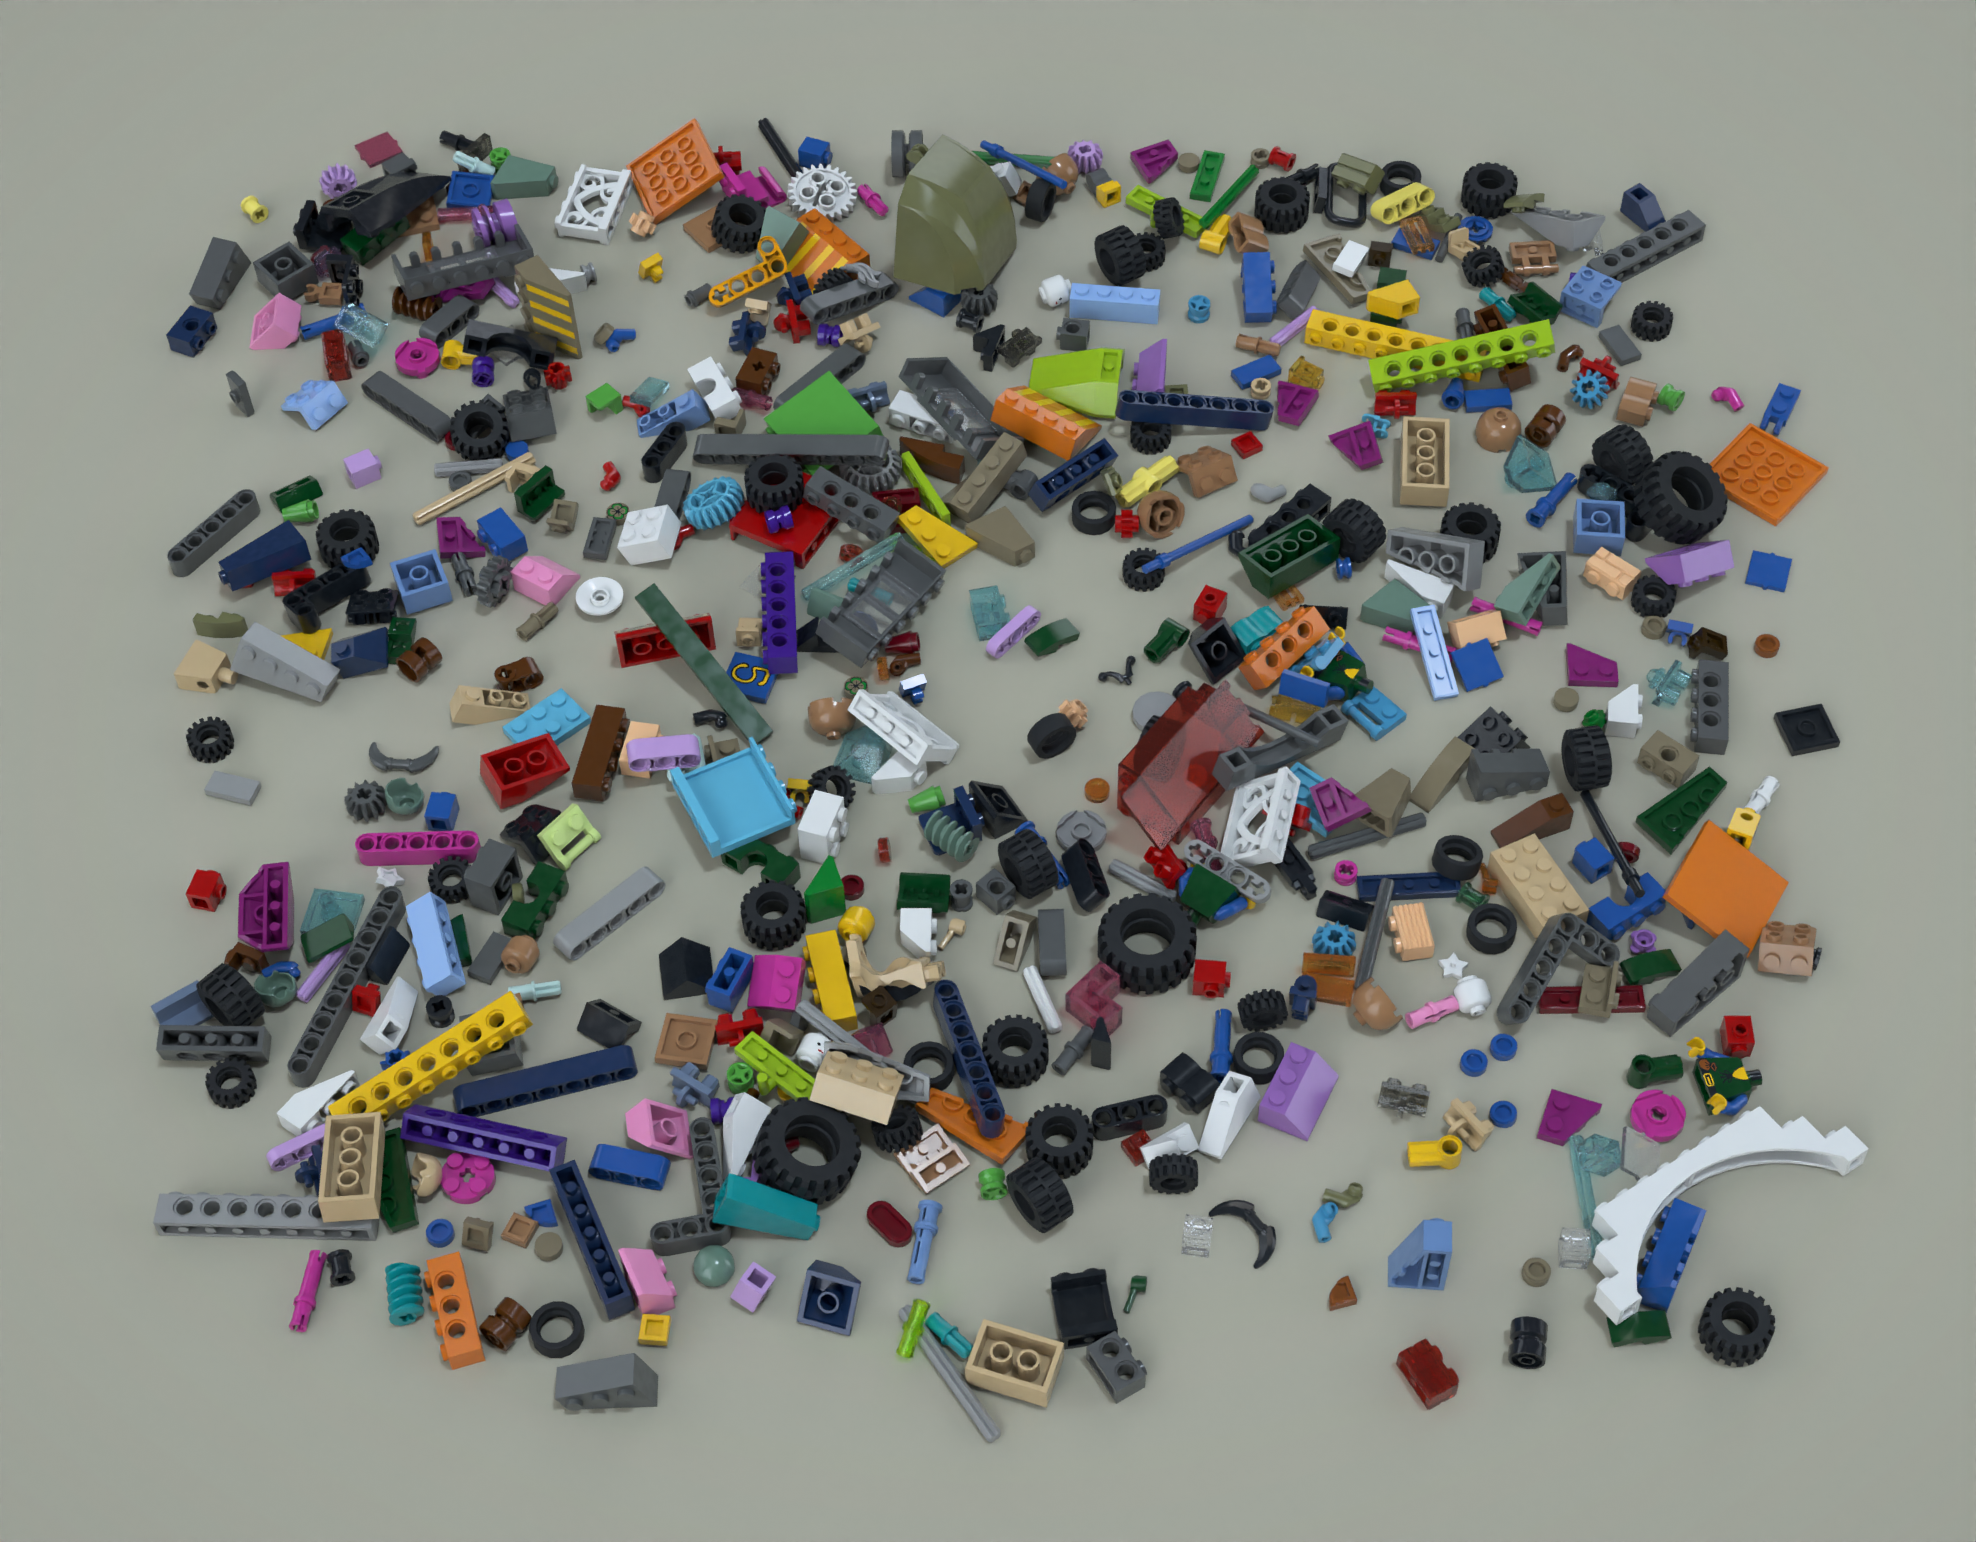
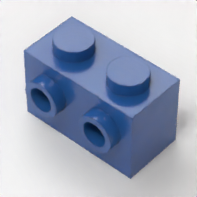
[477,507,528,561]
[705,947,754,1013]

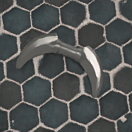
[369,742,439,772]

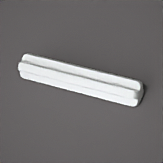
[1023,965,1062,1034]

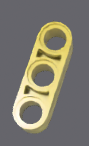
[1370,182,1435,224]

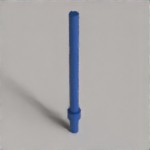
[980,140,1067,189]
[1142,515,1254,574]

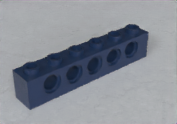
[549,1159,635,1320]

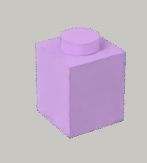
[343,449,382,489]
[730,1261,776,1313]

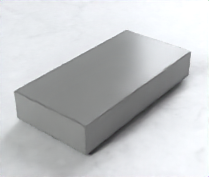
[204,771,262,806]

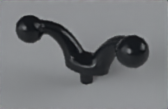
[1098,656,1136,685]

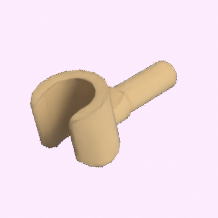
[937,918,966,950]

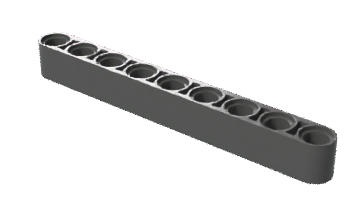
[693,434,889,466]
[287,886,406,1088]

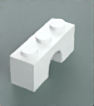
[687,356,742,419]

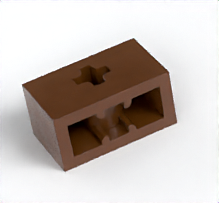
[735,347,781,400]

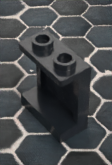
[1051,1268,1118,1350]

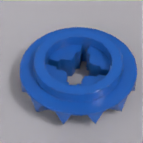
[1458,216,1493,244]

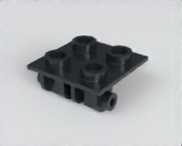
[345,588,399,625]

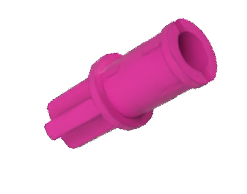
[857,184,889,216]

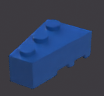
[1240,252,1277,323]

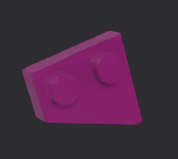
[1130,139,1178,184]
[435,278,495,303]
[1278,380,1319,426]
[1328,421,1384,470]
[436,517,486,559]
[1566,643,1619,687]
[1309,777,1372,832]
[1537,1089,1602,1146]

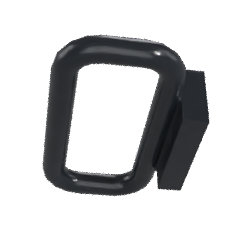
[1313,162,1367,227]

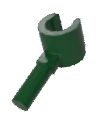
[1123,1275,1147,1313]

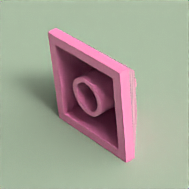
[625,1098,694,1159]

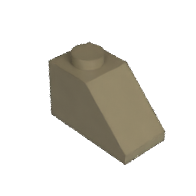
[993,910,1037,971]

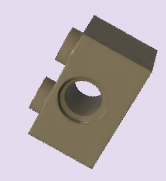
[1637,730,1699,788]

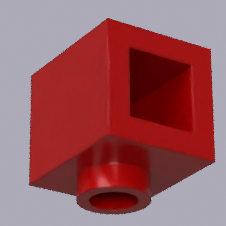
[1193,585,1228,624]
[186,869,227,912]
[1192,959,1231,998]
[1720,1016,1755,1058]

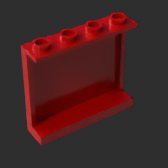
[729,472,849,569]

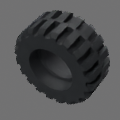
[1634,451,1728,545]
[1097,893,1197,994]
[752,1097,861,1205]

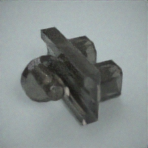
[998,327,1042,367]
[1377,1078,1430,1119]

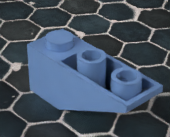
[637,389,711,438]

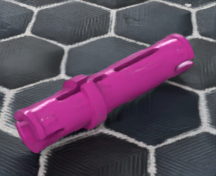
[1470,596,1543,636]
[1382,626,1457,663]
[289,1250,327,1332]

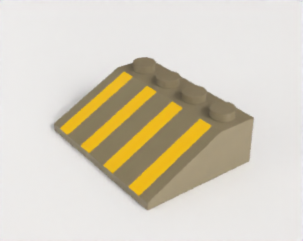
[514,255,583,359]

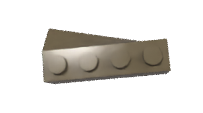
[941,432,1027,523]

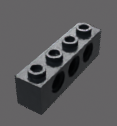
[1248,484,1332,547]

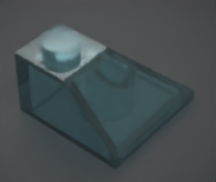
[1503,434,1557,493]
[833,725,893,784]

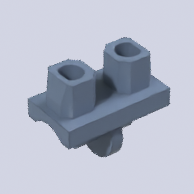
[848,381,890,412]
[670,1062,720,1108]

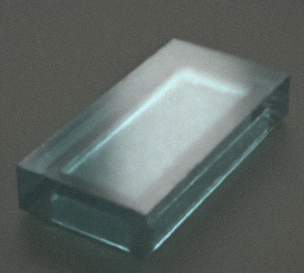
[630,377,669,408]

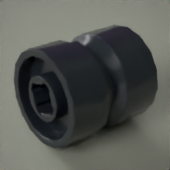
[1508,1316,1548,1369]

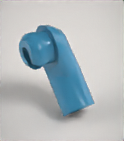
[1312,1202,1338,1243]

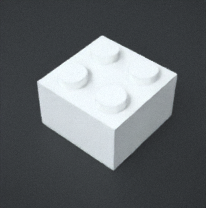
[617,505,681,566]
[797,790,849,864]

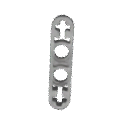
[1184,839,1271,904]

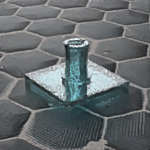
[300,888,365,935]

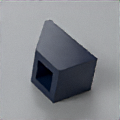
[1620,183,1666,232]

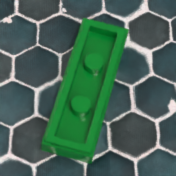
[1190,150,1225,203]

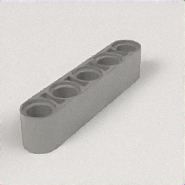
[553,867,666,961]

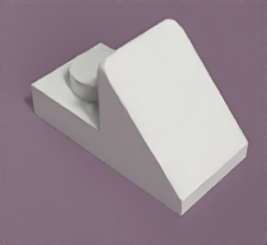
[1139,1122,1199,1168]

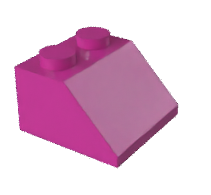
[747,955,807,1013]

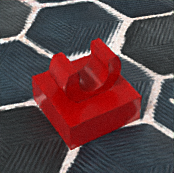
[352,983,381,1017]

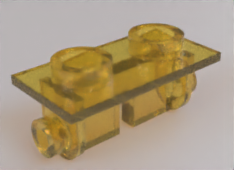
[1269,694,1321,724]

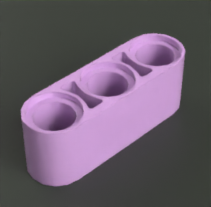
[626,734,701,772]

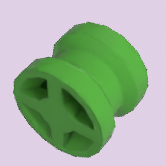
[489,147,511,173]
[1657,383,1685,412]
[727,1062,755,1094]
[978,1168,1008,1200]

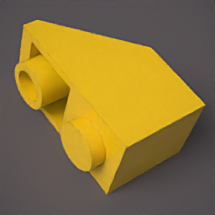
[1366,279,1420,319]

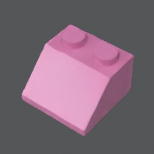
[249,293,302,350]
[510,556,580,606]
[618,1248,677,1315]

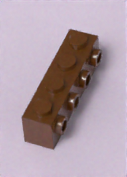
[1473,304,1531,391]
[571,704,630,802]

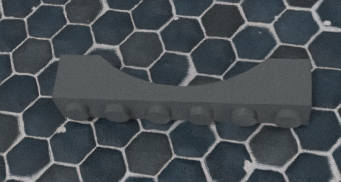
[1212,704,1349,791]

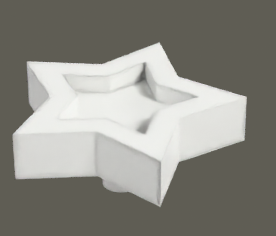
[375,867,405,887]
[1438,953,1469,980]

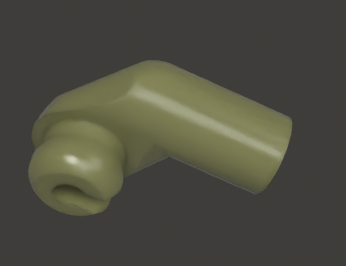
[1322,1182,1363,1208]

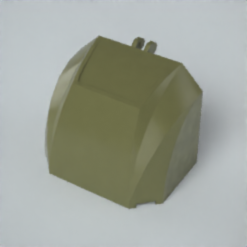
[893,134,1017,295]

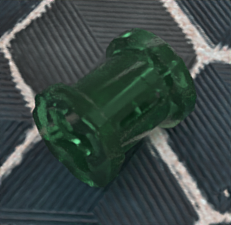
[1456,882,1490,909]

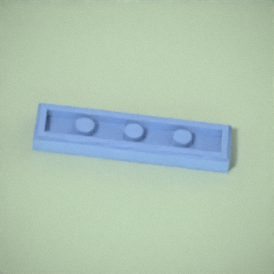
[1410,605,1459,701]

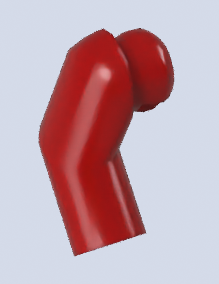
[600,461,621,491]
[674,524,695,550]

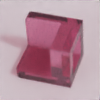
[851,1022,893,1057]

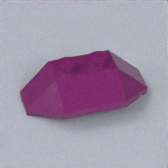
[238,862,294,952]

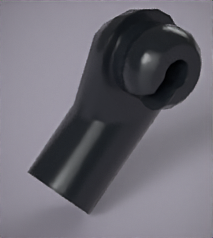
[1228,530,1246,557]
[693,709,728,728]

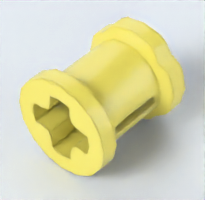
[241,195,269,223]

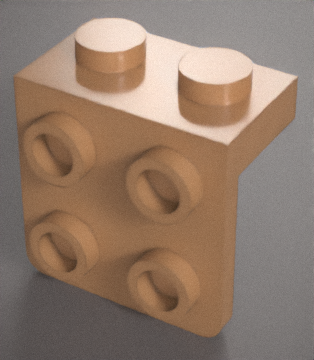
[1176,446,1238,498]
[1758,921,1817,976]

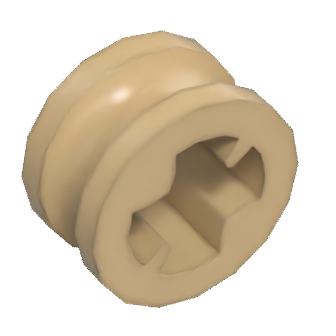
[1250,378,1271,400]

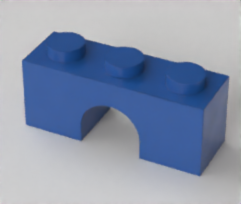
[1586,872,1666,941]

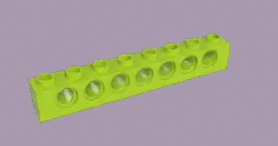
[1368,319,1555,393]

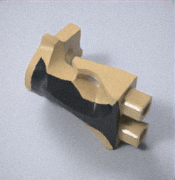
[846,933,946,1001]

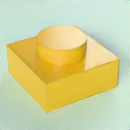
[638,1314,671,1346]

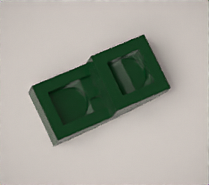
[387,617,417,664]
[1024,618,1080,657]
[1619,949,1682,985]
[1606,1310,1672,1348]

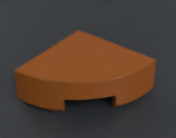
[1329,1276,1357,1311]

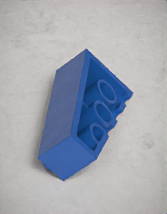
[1637,1198,1707,1313]

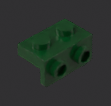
[1507,282,1563,325]
[514,465,565,521]
[897,872,951,914]

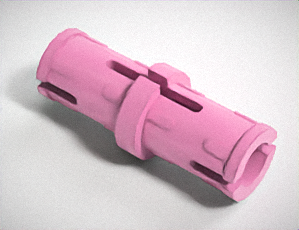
[1405,995,1459,1029]

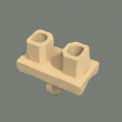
[838,313,881,353]
[1443,1098,1494,1152]

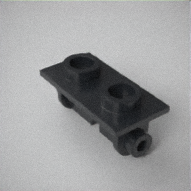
[1299,604,1348,630]

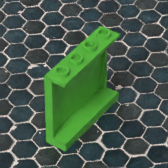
[764,371,883,476]

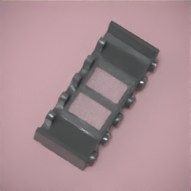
[391,224,534,301]
[898,357,1025,461]
[815,538,946,668]

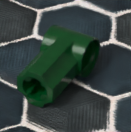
[1144,617,1190,663]
[1626,1054,1684,1089]

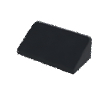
[1316,890,1374,931]
[366,926,410,985]
[1091,1017,1111,1070]

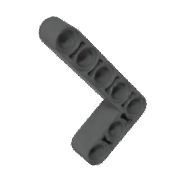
[1497,913,1620,1025]
[650,1117,732,1256]

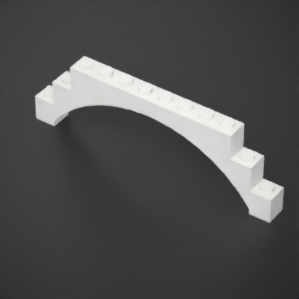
[1592,1106,1869,1325]

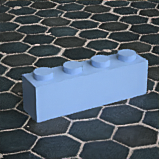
[1070,283,1160,324]
[406,892,466,996]

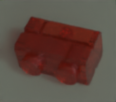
[321,329,352,382]
[1396,1339,1459,1410]

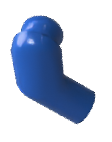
[606,329,636,352]
[261,961,301,978]

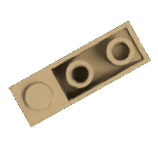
[449,685,531,725]

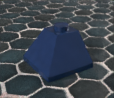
[331,627,388,679]
[797,1259,861,1336]

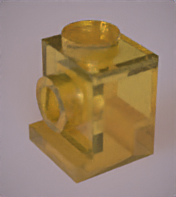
[1288,355,1325,389]

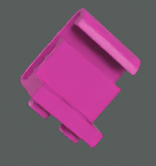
[719,163,787,208]

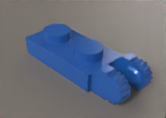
[1760,383,1801,435]

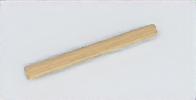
[413,452,536,525]

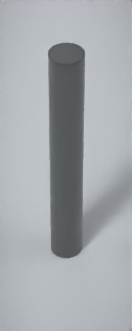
[1435,213,1463,263]

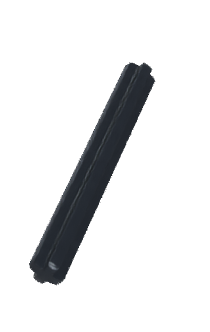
[758,118,803,177]

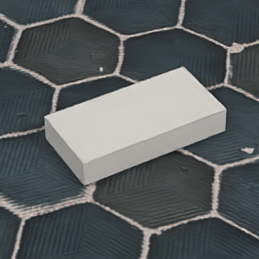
[1332,240,1369,278]

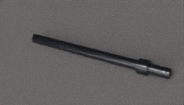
[1580,790,1645,898]

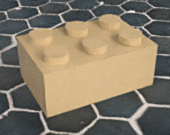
[809,1051,904,1125]
[965,1319,1064,1408]

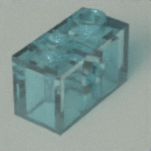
[333,302,389,347]
[969,585,1011,642]

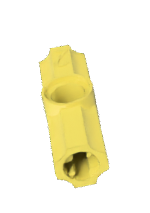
[1115,455,1179,508]

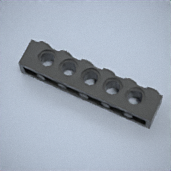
[1586,210,1706,283]

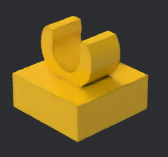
[638,253,664,283]
[787,778,812,804]

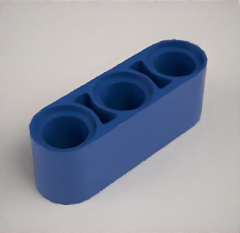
[588,1144,671,1190]

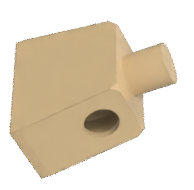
[174,640,238,693]

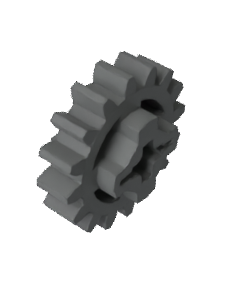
[476,555,513,607]

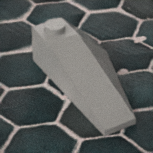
[1511,206,1605,251]

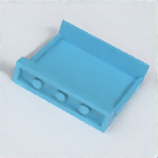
[670,737,797,858]

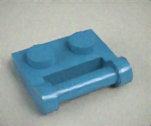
[1288,637,1345,673]
[1340,686,1407,741]

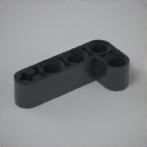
[1577,464,1652,542]
[282,563,371,634]

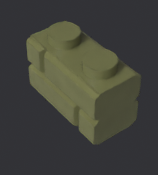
[1331,153,1385,195]

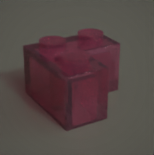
[1065,961,1123,1036]

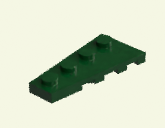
[1636,766,1727,855]
[380,1127,419,1233]

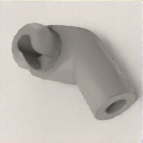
[1251,483,1287,502]

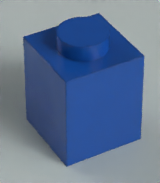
[798,136,833,169]
[424,792,460,831]
[1572,837,1615,884]

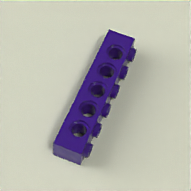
[761,552,798,674]
[400,1104,567,1171]

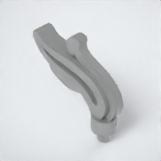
[840,262,881,288]

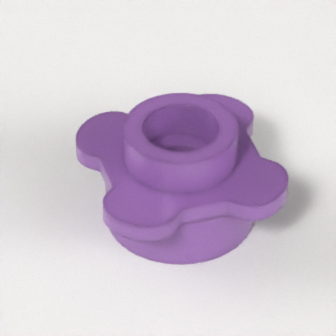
[1630,929,1657,954]

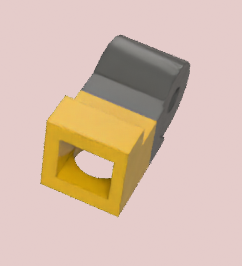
[1086,168,1121,208]

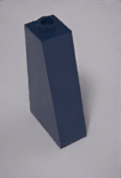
[218,520,312,592]

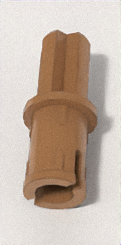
[1236,333,1281,356]

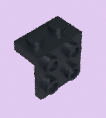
[293,200,352,253]
[325,254,363,310]
[1457,706,1531,753]
[500,804,561,864]

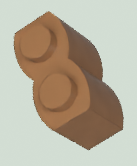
[1228,212,1269,254]
[1616,376,1659,427]

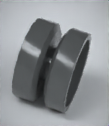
[891,130,925,177]

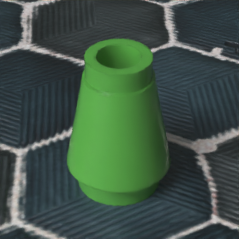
[282,499,319,522]
[908,786,946,813]

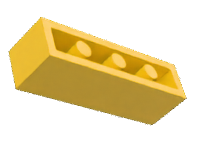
[802,929,858,1032]

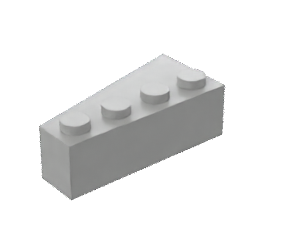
[1386,527,1485,591]
[230,622,340,702]

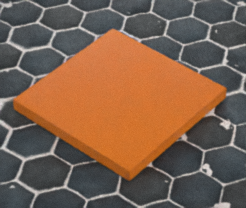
[626,118,725,224]
[1710,423,1829,526]
[1662,820,1789,958]

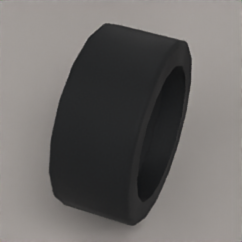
[1379,161,1421,196]
[1025,178,1056,222]
[1072,491,1116,535]
[1027,713,1076,759]
[1432,835,1483,881]
[1466,903,1517,954]
[1233,1032,1284,1085]
[903,1041,954,1091]
[529,1301,585,1358]

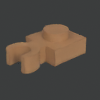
[304,282,344,305]

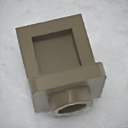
[546,499,579,533]

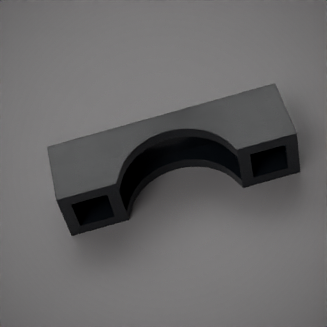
[462,319,558,370]

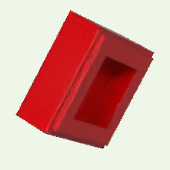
[1231,431,1263,459]

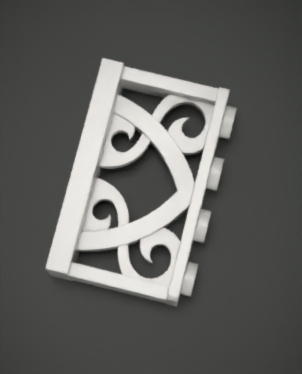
[555,164,633,245]
[848,689,959,766]
[1219,766,1301,873]

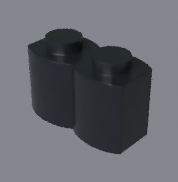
[1160,1052,1220,1114]

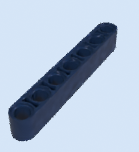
[1115,390,1274,431]
[933,980,1005,1138]
[453,1045,638,1117]

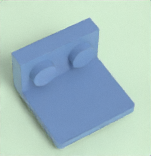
[1560,266,1622,328]

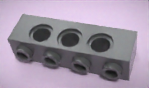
[803,466,900,545]
[1690,659,1729,755]
[156,1025,272,1062]

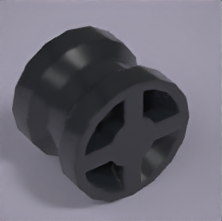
[426,995,455,1028]

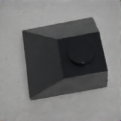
[1188,617,1246,685]

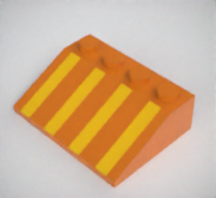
[786,208,870,294]
[991,385,1102,461]

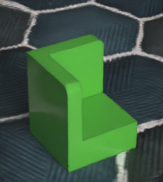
[585,383,623,415]

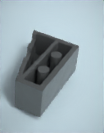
[189,237,251,310]
[1517,551,1568,626]
[1466,749,1550,802]
[555,1353,658,1411]

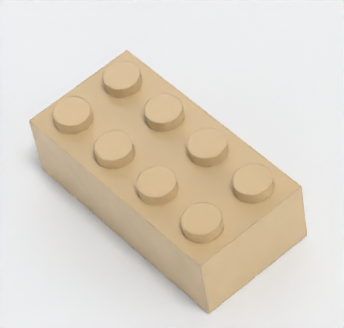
[1400,416,1450,507]
[1487,833,1589,940]
[318,1112,385,1223]

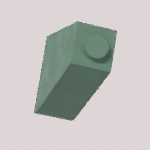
[490,155,559,200]
[756,205,809,273]
[1360,578,1437,636]

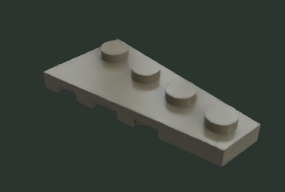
[1303,233,1371,304]

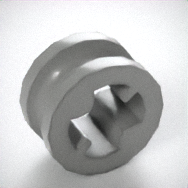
[580,262,597,284]

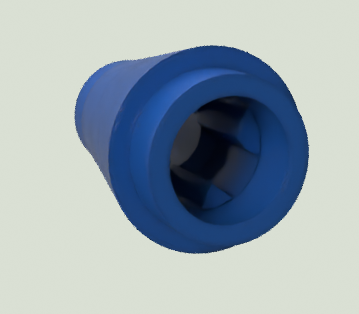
[1442,378,1464,409]

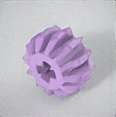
[1068,140,1103,174]
[319,163,357,199]

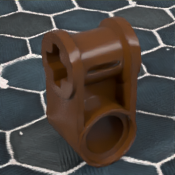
[494,657,544,692]

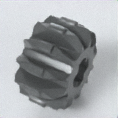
[960,284,998,315]
[344,779,387,823]

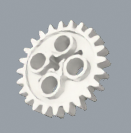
[787,164,857,224]

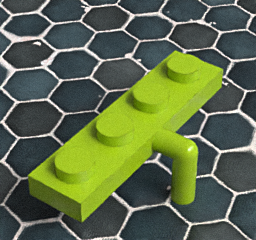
[1125,185,1205,238]
[734,1031,815,1102]

